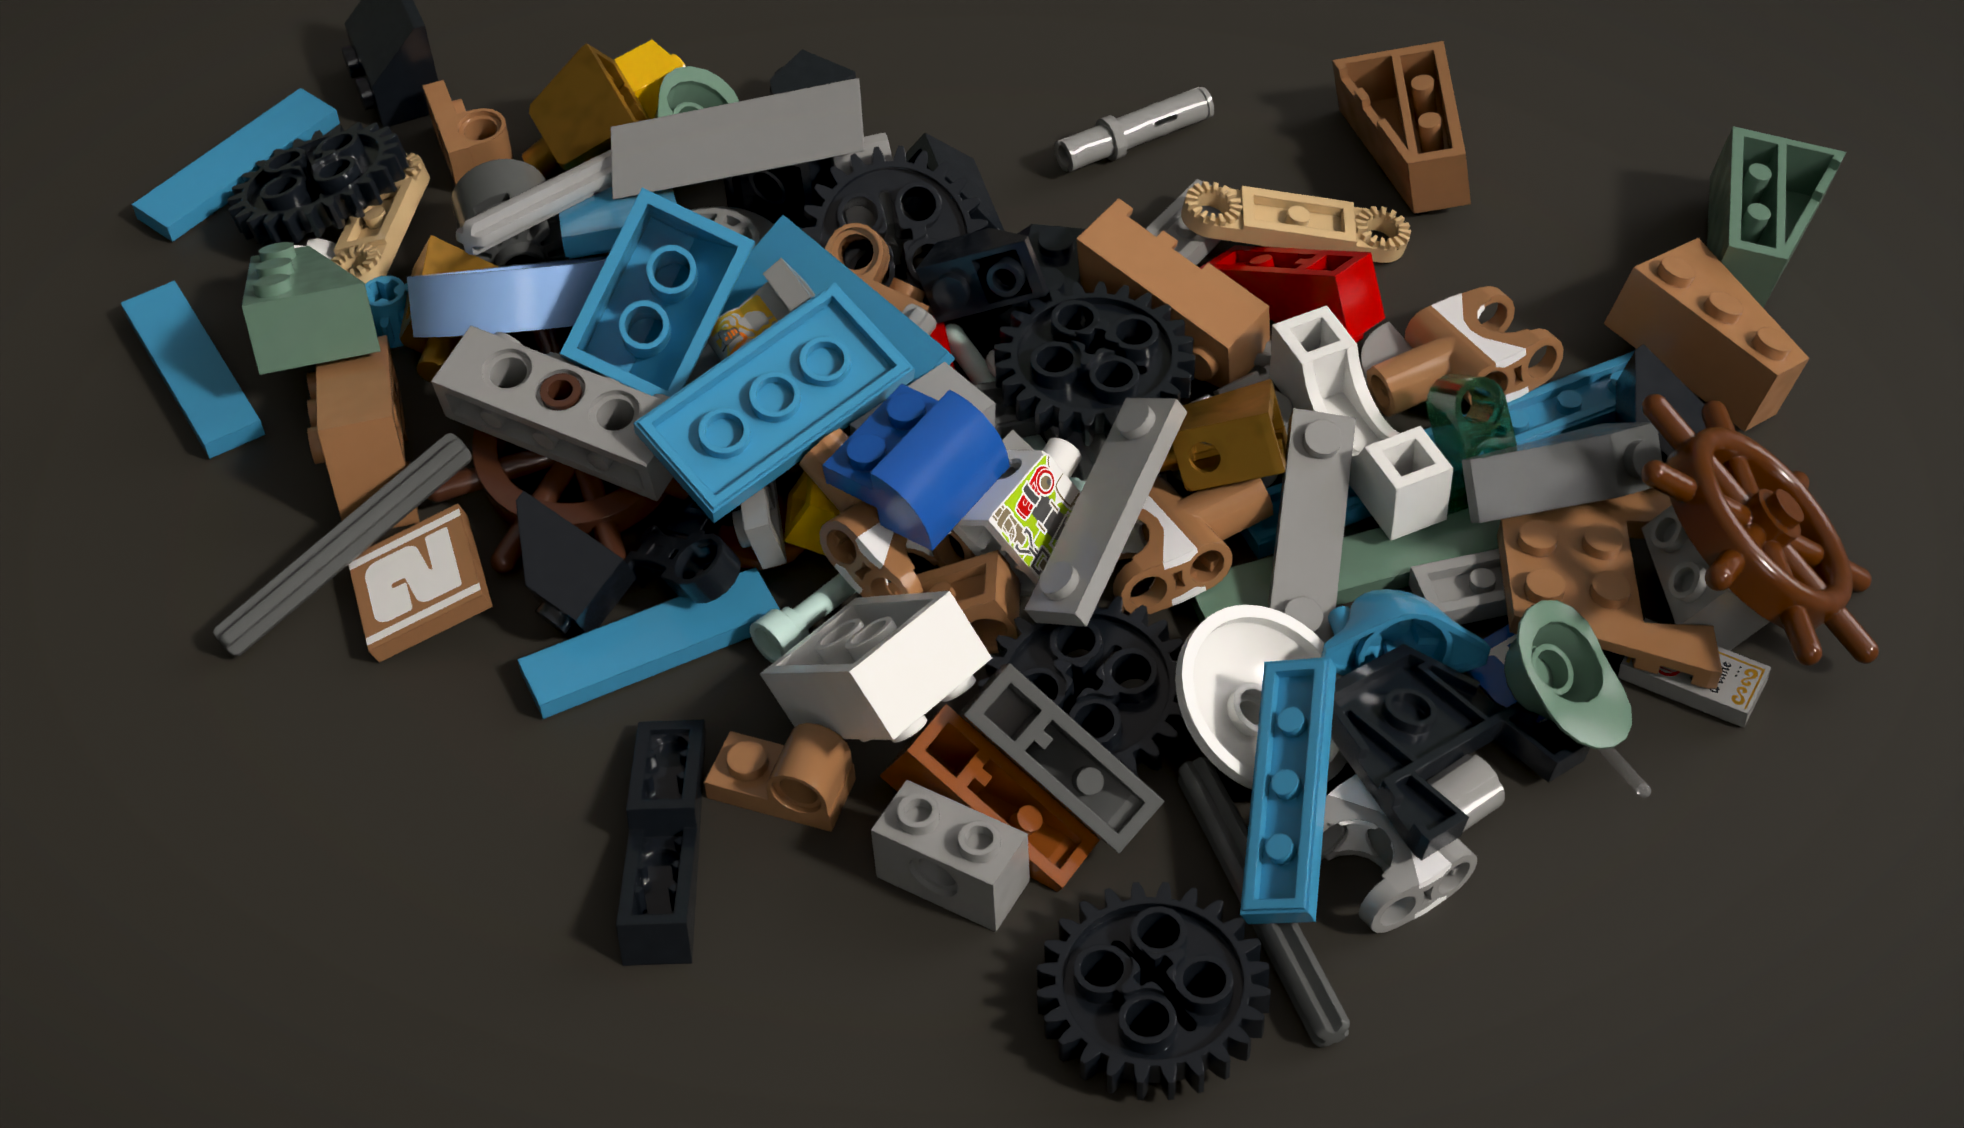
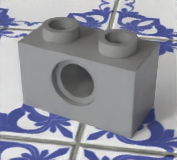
[871,780,1030,932]

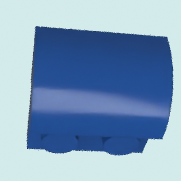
[822,384,1010,551]

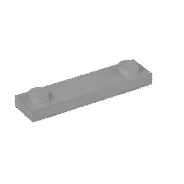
[1024,398,1187,627]
[1268,408,1356,643]

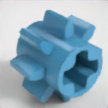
[365,276,408,348]

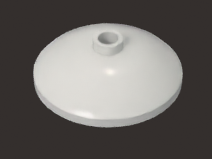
[1175,605,1347,790]

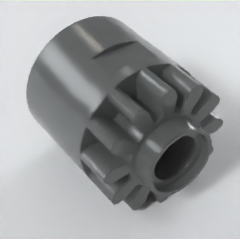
[451,159,568,267]

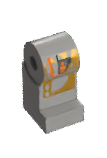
[708,258,815,361]

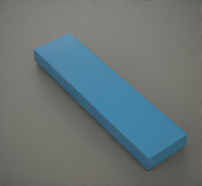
[132,88,340,242]
[121,280,265,459]
[517,567,780,719]
[1240,657,1337,924]

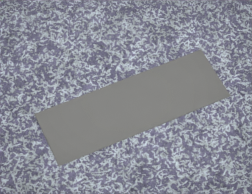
[611,78,865,200]

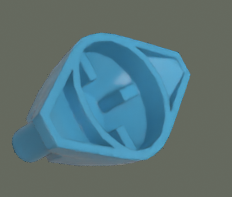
[1321,589,1491,676]

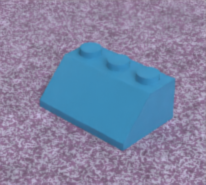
[560,187,755,397]

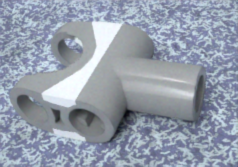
[1321,754,1505,933]

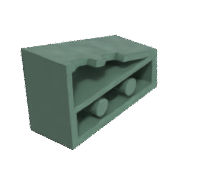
[1707,126,1846,308]
[242,242,381,375]

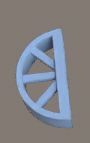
[407,255,608,337]

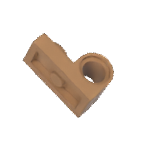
[422,80,514,186]
[825,223,933,315]
[887,550,1021,654]
[704,723,856,832]

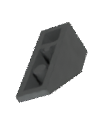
[1461,422,1662,523]
[958,663,1165,853]

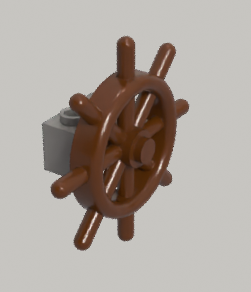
[1641,394,1879,666]

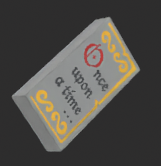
[1618,618,1771,728]

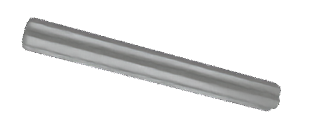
[456,150,612,255]

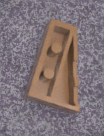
[1332,41,1471,214]
[1076,198,1270,388]
[1604,238,1810,432]
[307,335,420,529]

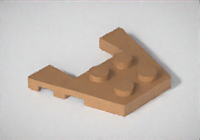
[1497,488,1722,689]

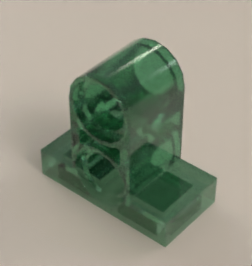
[1427,374,1517,515]

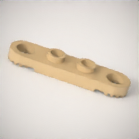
[331,153,430,284]
[1181,181,1411,263]

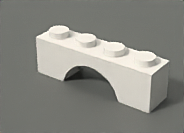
[1269,305,1453,541]

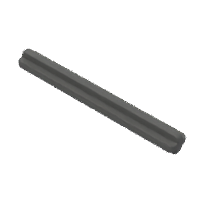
[213,433,472,657]
[1178,757,1350,1048]

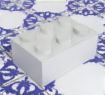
[760,591,992,743]

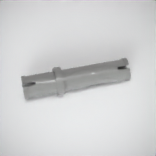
[1054,87,1214,172]

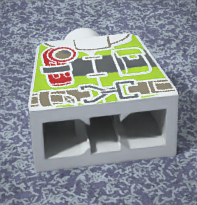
[953,438,1082,597]

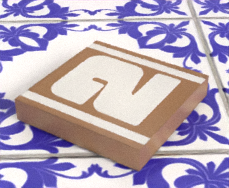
[349,503,493,663]

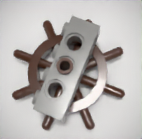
[428,326,689,573]

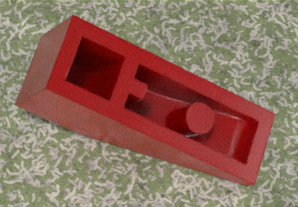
[1199,245,1385,343]

